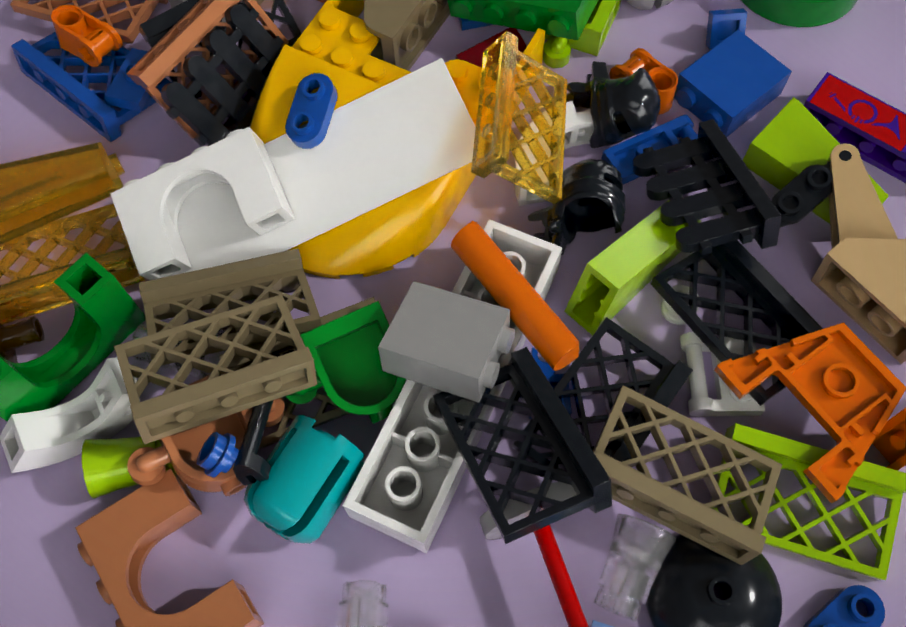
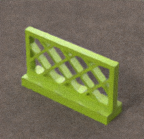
[711,423,906,580]

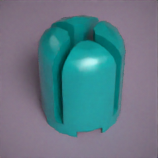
[244,415,365,544]

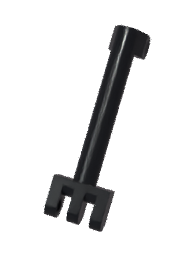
[233,350,294,485]

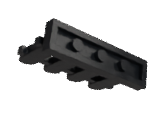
[161,4,284,146]
[633,119,782,255]

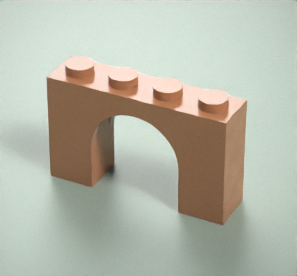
[75,468,264,627]

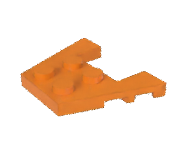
[714,322,906,504]

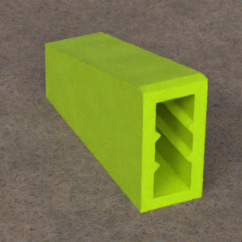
[743,97,889,224]
[564,200,701,336]

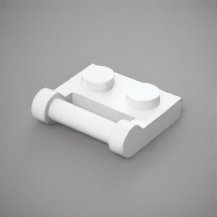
[680,332,765,417]

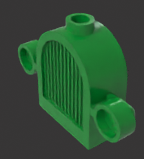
[286,301,406,424]

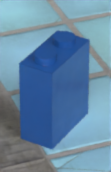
[674,29,792,138]

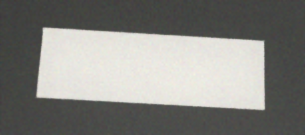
[177,58,489,274]

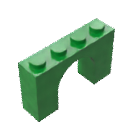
[447,0,598,40]
[0,253,146,422]

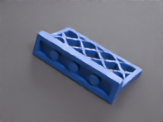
[11,32,172,142]

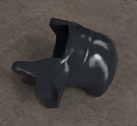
[561,61,660,148]
[528,159,626,256]

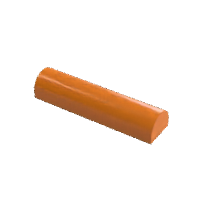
[451,221,579,371]

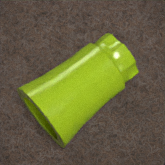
[82,436,176,499]

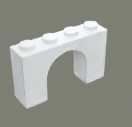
[110,127,295,280]

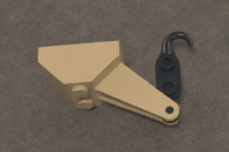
[753,143,906,364]

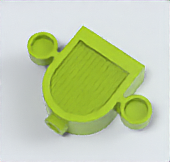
[543,0,621,68]

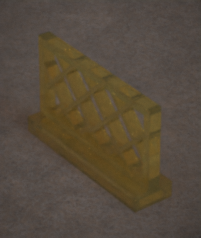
[471,31,567,204]
[0,204,145,324]

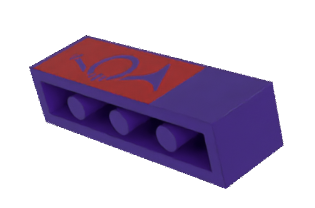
[804,72,906,183]

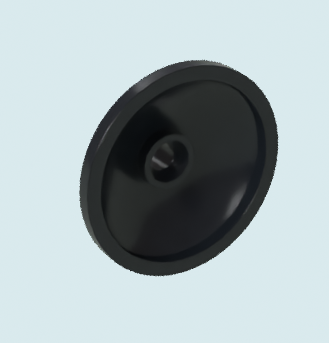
[645,534,782,627]

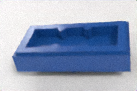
[104,48,150,112]

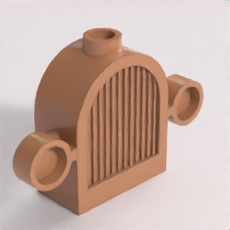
[127,368,285,496]

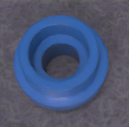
[197,432,239,478]

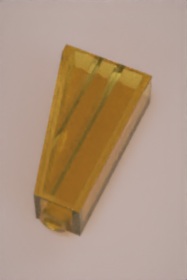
[0,142,125,245]

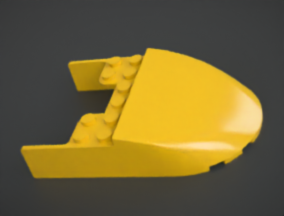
[250,0,546,279]

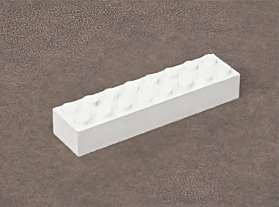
[343,219,562,553]

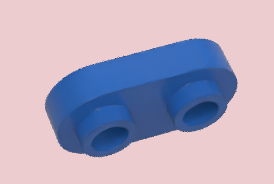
[285,73,338,149]
[803,585,885,627]

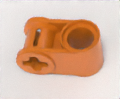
[51,5,123,67]
[609,48,678,115]

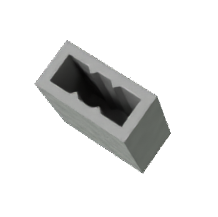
[378,281,515,403]

